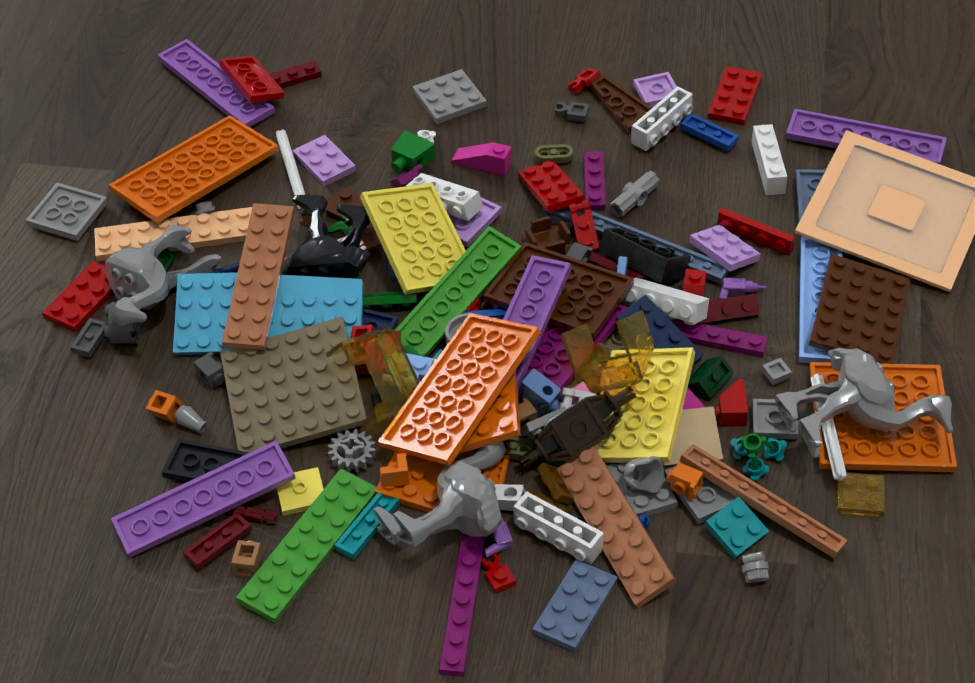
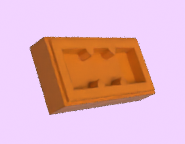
[483,455,510,484]

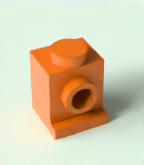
[146,390,184,425]
[666,462,703,502]

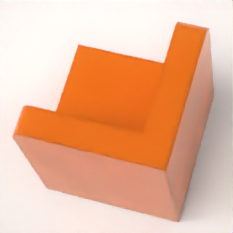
[380,453,409,488]

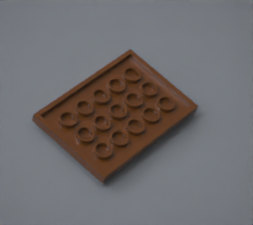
[483,242,634,339]
[808,254,910,364]

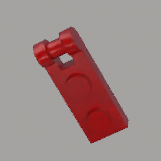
[569,199,600,252]

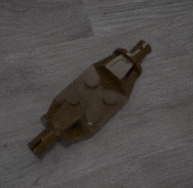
[517,386,637,470]

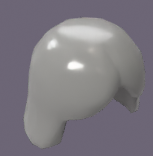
[624,456,664,493]

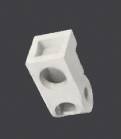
[494,484,525,511]

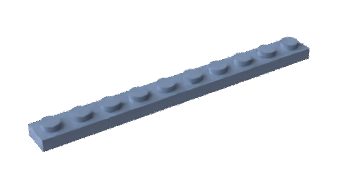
[543,207,730,284]

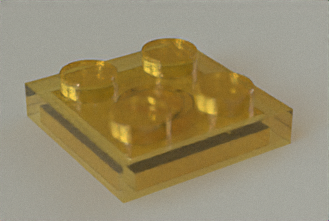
[837,472,884,517]

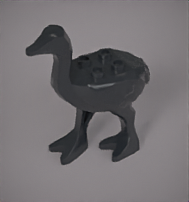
[281,195,370,279]

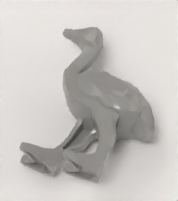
[105,225,222,326]
[775,348,953,458]
[373,441,505,547]

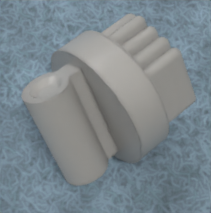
[742,551,769,583]

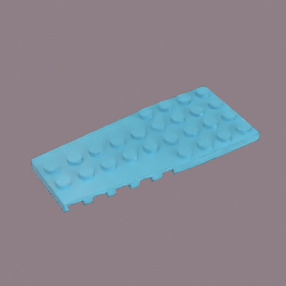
[173,272,364,355]

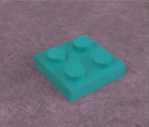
[704,496,769,559]

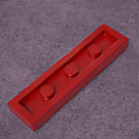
[718,208,795,256]

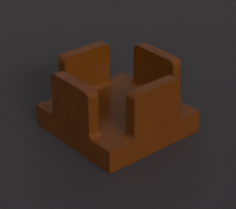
[521,216,571,255]

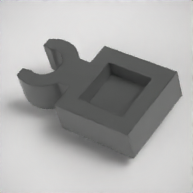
[555,102,589,122]

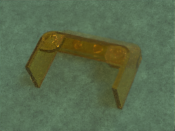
[561,310,654,393]
[326,327,420,432]

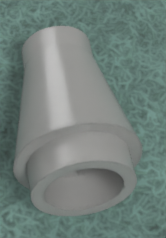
[174,405,208,434]

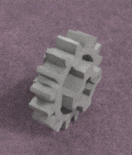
[328,429,376,473]

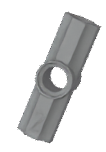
[610,171,660,218]

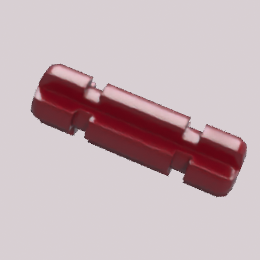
[233,505,278,524]

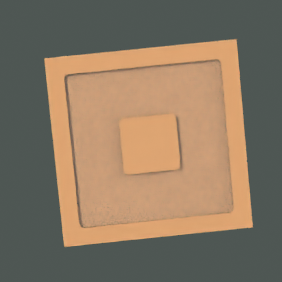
[794,130,975,292]

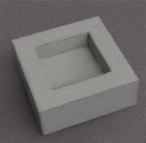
[762,358,792,385]

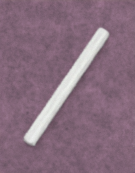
[276,129,305,210]
[811,374,847,481]

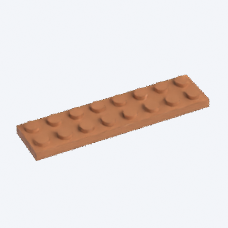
[222,203,295,350]
[557,446,677,608]

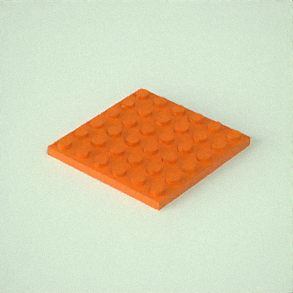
[809,362,957,472]

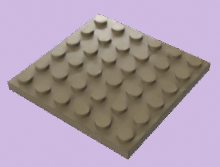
[220,317,368,452]

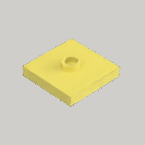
[277,467,324,516]

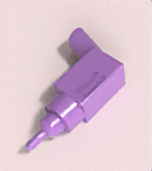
[718,278,767,299]
[484,517,513,558]

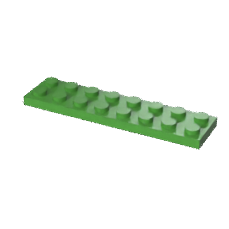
[394,226,522,357]
[236,468,376,624]

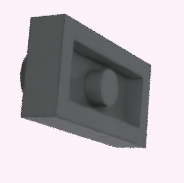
[70,318,108,358]

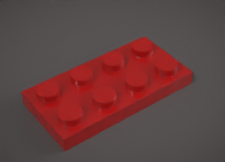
[219,56,285,103]
[708,66,763,126]
[518,161,585,213]
[42,261,114,332]

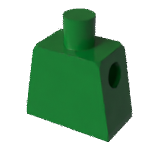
[391,130,436,173]

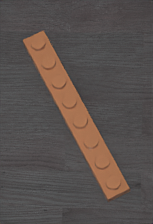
[680,444,848,559]

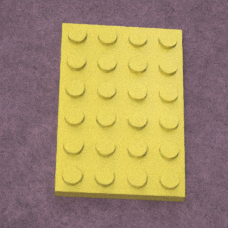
[360,183,466,295]
[595,347,696,463]

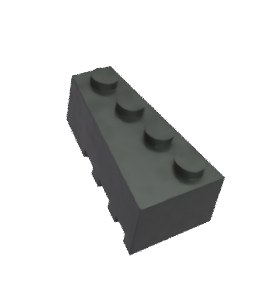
[599,227,691,284]

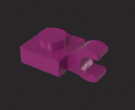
[390,165,427,188]

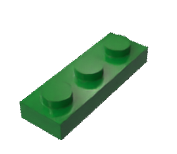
[363,292,417,309]

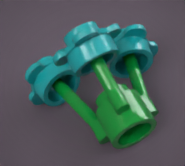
[730,433,788,481]

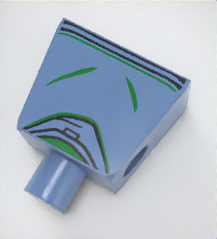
[518,368,562,418]

